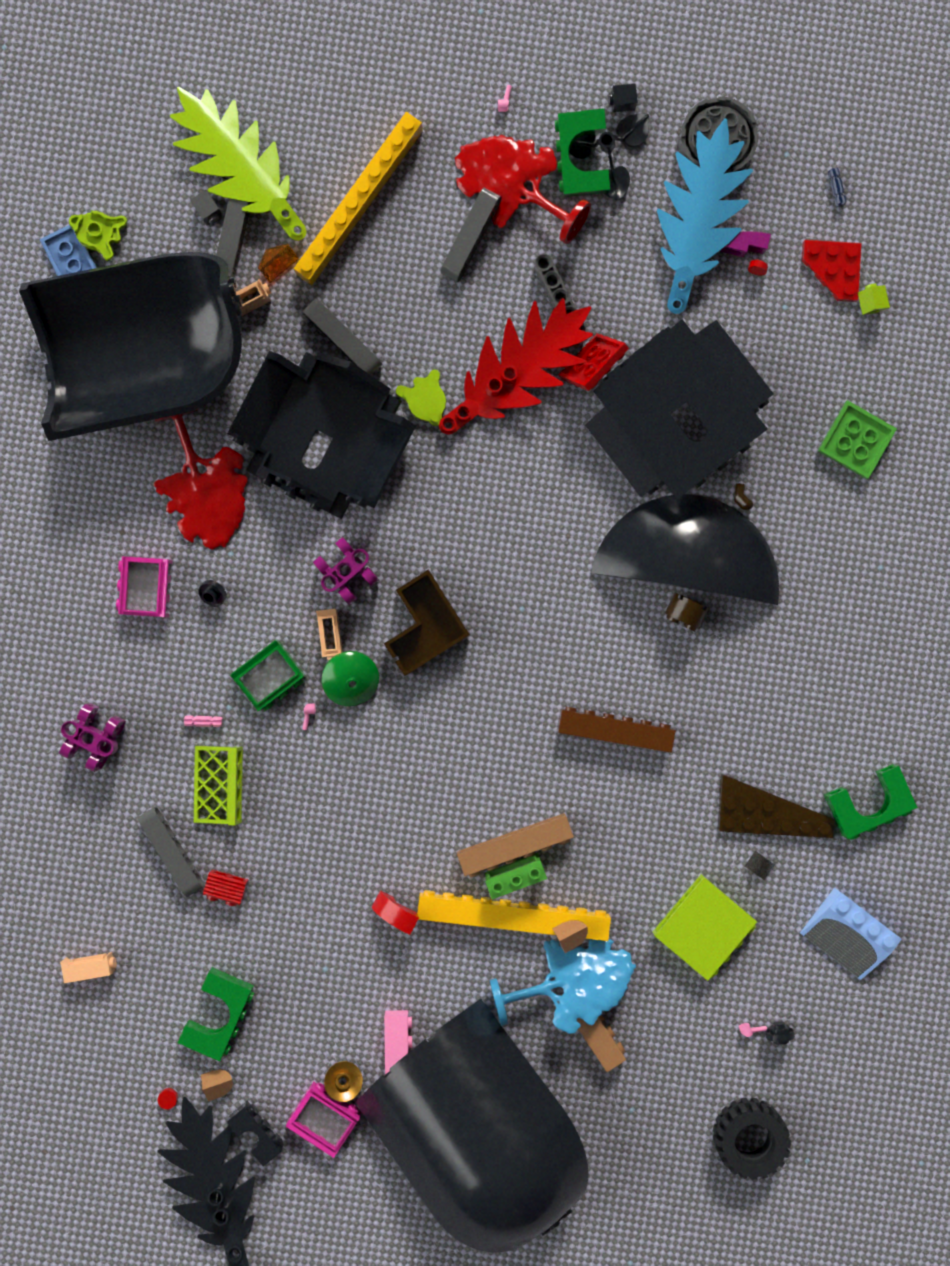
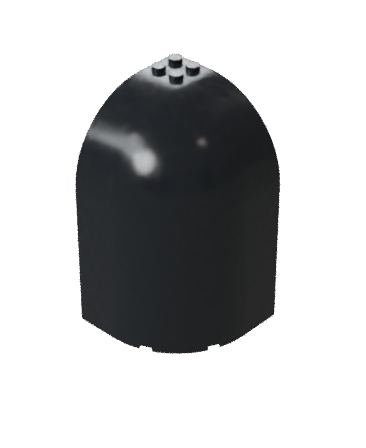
[19,252,242,441]
[355,999,589,1253]

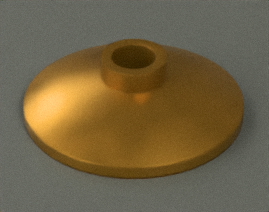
[324,1061,363,1102]

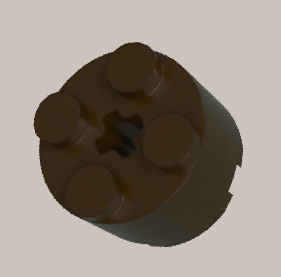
[665,592,710,632]

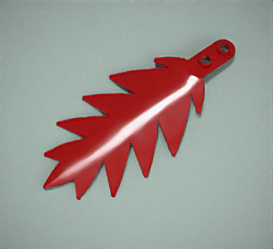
[439,298,593,435]

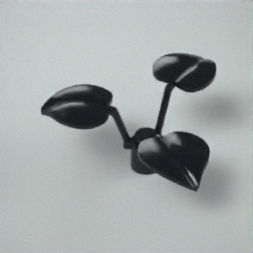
[569,113,649,200]

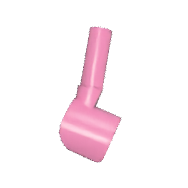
[498,85,512,112]
[302,703,316,730]
[739,1023,767,1037]

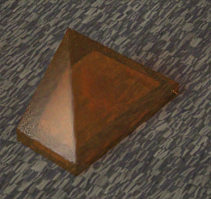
[258,243,299,283]

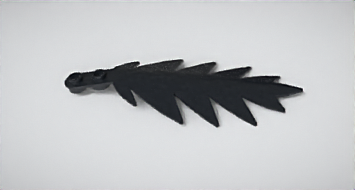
[157,1097,256,1266]

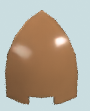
[552,920,588,953]
[201,1069,233,1102]

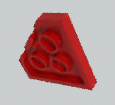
[802,240,862,302]

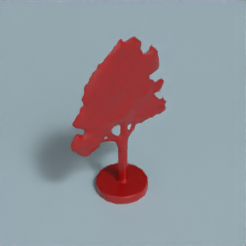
[455,135,591,244]
[153,408,248,550]

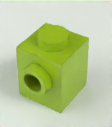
[858,283,890,315]

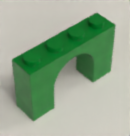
[555,108,610,198]
[824,764,918,840]
[177,967,255,1062]

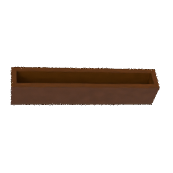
[557,706,676,753]

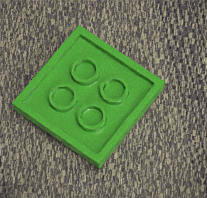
[817,400,897,479]

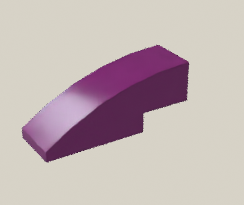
[719,231,771,257]

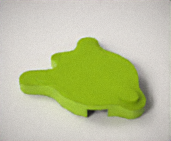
[69,211,127,261]
[396,370,446,426]

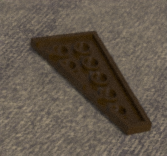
[718,774,834,838]

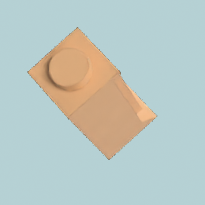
[236,279,271,317]
[316,609,343,660]
[60,952,117,983]

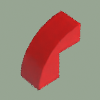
[372,890,419,935]

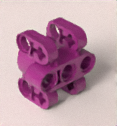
[313,537,380,605]
[59,703,126,772]

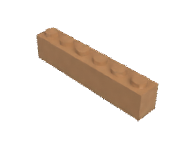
[457,813,574,877]

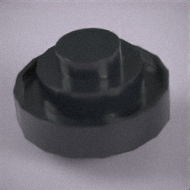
[198,580,227,607]
[765,1021,795,1045]

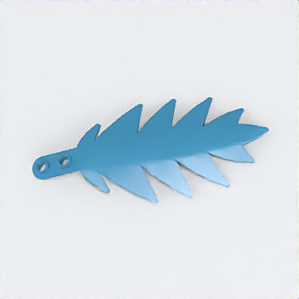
[657,118,753,314]

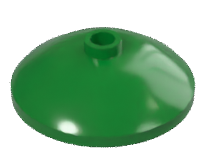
[321,651,379,707]

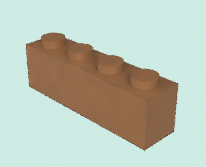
[577,1015,626,1072]

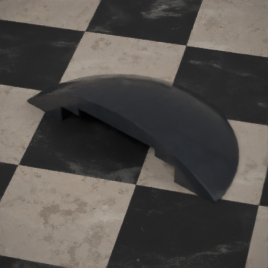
[591,494,779,605]

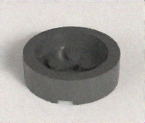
[678,96,759,174]

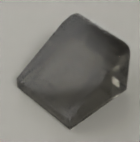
[745,851,775,880]

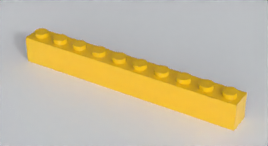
[293,111,423,286]
[417,890,611,941]

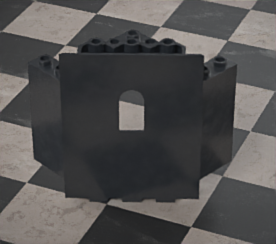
[585,319,774,499]
[227,351,416,519]

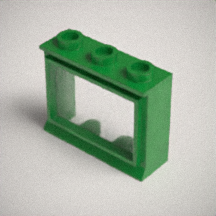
[230,640,306,712]

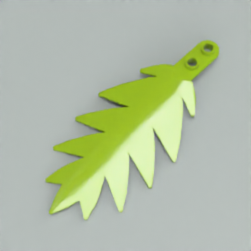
[170,87,306,241]

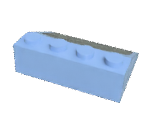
[800,888,902,980]

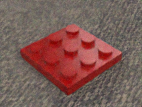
[558,333,629,391]

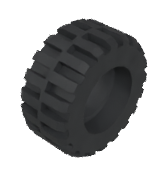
[713,1098,791,1180]

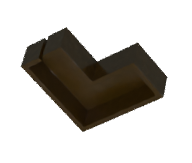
[384,569,470,676]

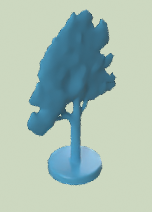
[489,939,636,1034]

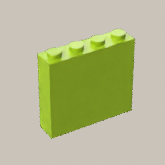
[652,874,757,981]

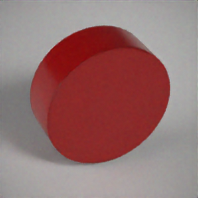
[748,260,768,276]
[157,1088,178,1110]

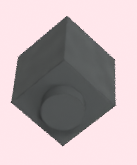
[190,190,222,225]

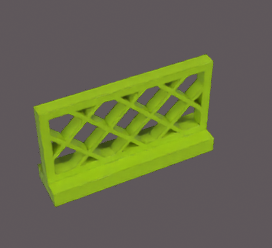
[193,746,243,825]

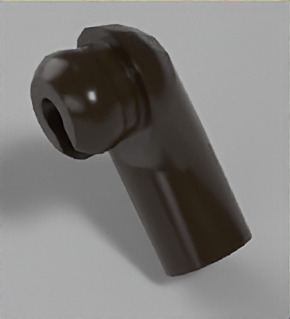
[734,483,753,510]

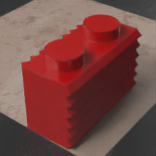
[203,869,249,906]

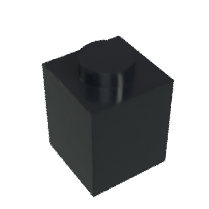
[608,83,638,112]

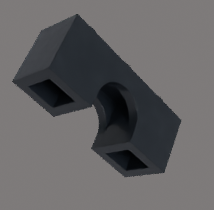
[227,1100,284,1167]

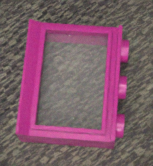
[116,556,173,617]
[286,1081,361,1158]

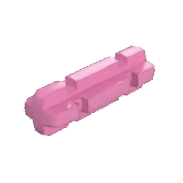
[184,716,223,727]

